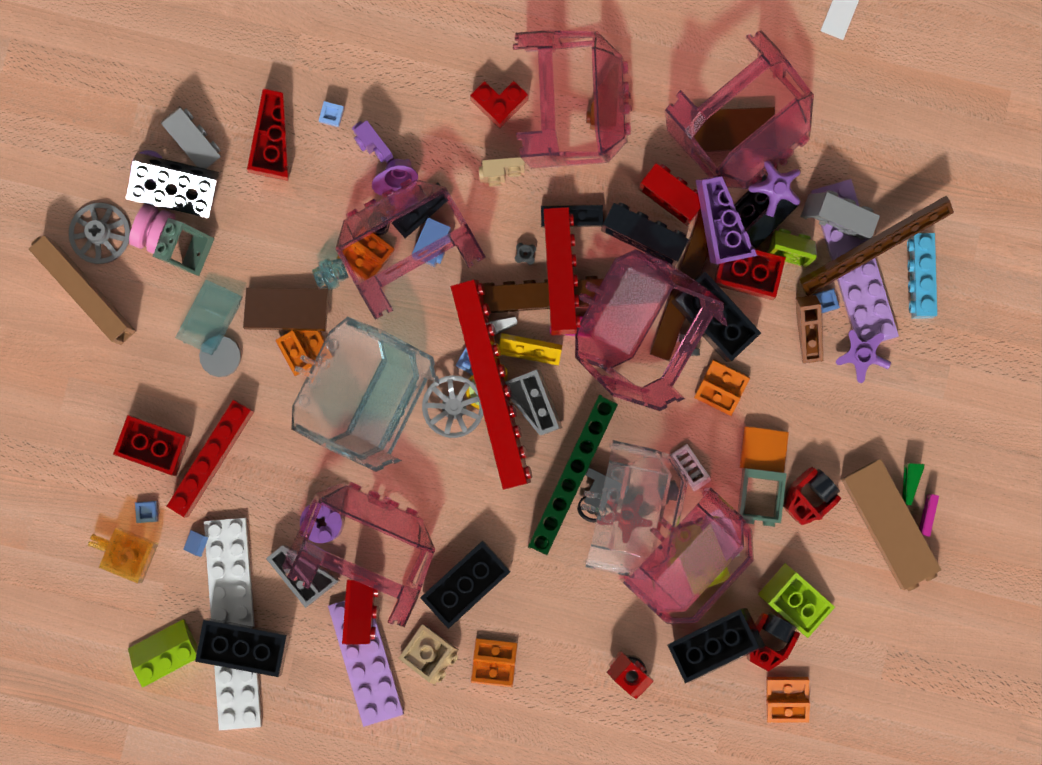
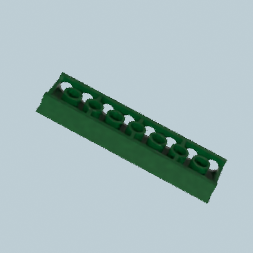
[528,394,618,555]

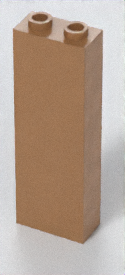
[29,235,136,345]
[841,459,941,591]

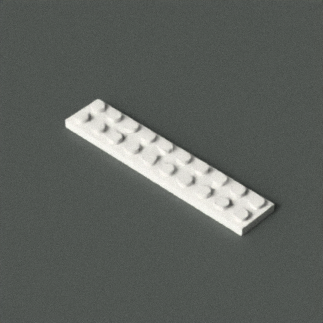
[204,518,262,730]

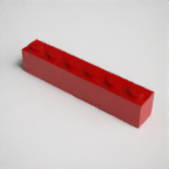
[544,207,580,335]
[166,400,254,518]

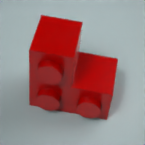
[470,81,528,129]

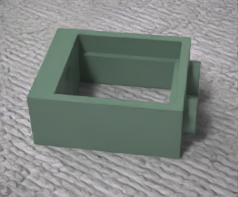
[152,218,215,276]
[737,468,787,527]

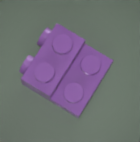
[352,120,394,164]

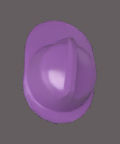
[372,159,418,196]

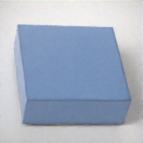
[813,288,840,313]
[135,501,158,523]
[183,530,209,557]

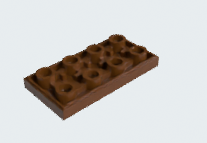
[692,107,776,152]
[243,288,329,331]

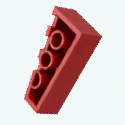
[247,89,288,181]

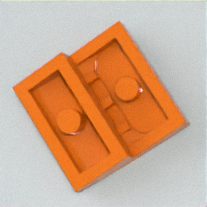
[337,225,395,284]
[275,330,334,376]
[694,359,750,416]
[739,427,789,473]
[471,638,517,687]
[766,677,810,723]

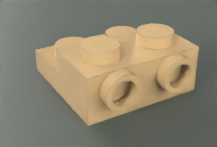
[479,157,525,187]
[398,624,459,684]

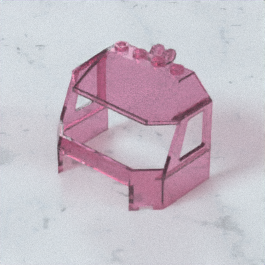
[513,30,632,169]
[665,30,814,189]
[335,178,486,320]
[575,249,727,411]
[282,482,436,627]
[619,487,754,624]

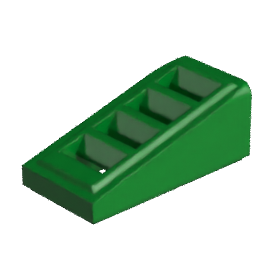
[902,463,925,505]

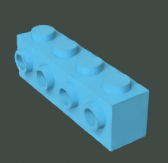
[907,233,937,319]

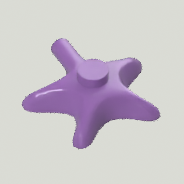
[748,161,800,217]
[836,330,891,383]

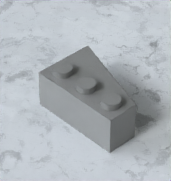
[161,107,221,169]
[800,190,880,240]
[505,370,563,436]
[266,545,340,608]

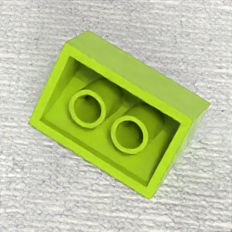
[128,619,198,688]

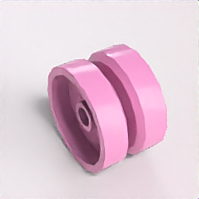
[129,204,175,254]

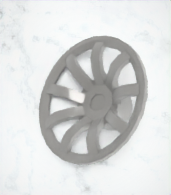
[69,203,130,264]
[422,375,483,438]

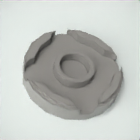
[199,336,241,377]

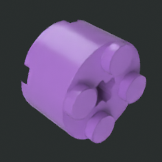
[300,501,344,543]

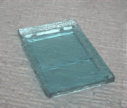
[175,280,243,355]

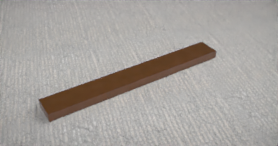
[799,196,954,296]
[650,212,709,361]

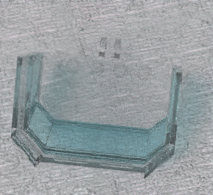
[291,317,440,472]

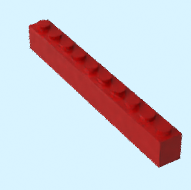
[450,279,532,490]

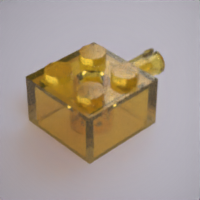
[88,528,158,583]

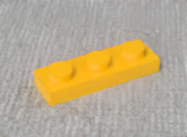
[499,333,563,366]

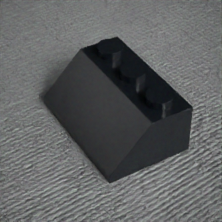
[734,174,799,248]

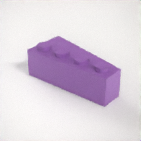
[696,176,757,264]

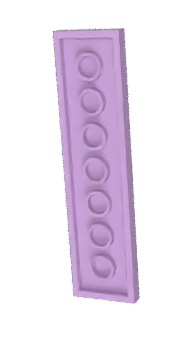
[811,179,899,342]

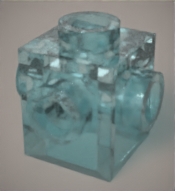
[312,258,349,290]

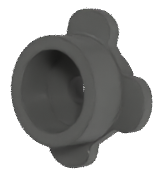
[515,243,536,265]

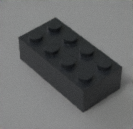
[601,202,689,267]
[671,272,761,362]
[420,541,511,629]
[667,608,766,684]
[195,618,290,677]

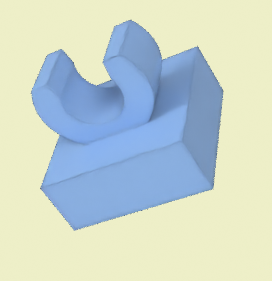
[318,101,344,127]
[455,348,473,375]

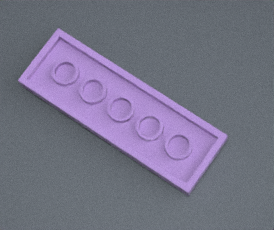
[328,601,404,727]

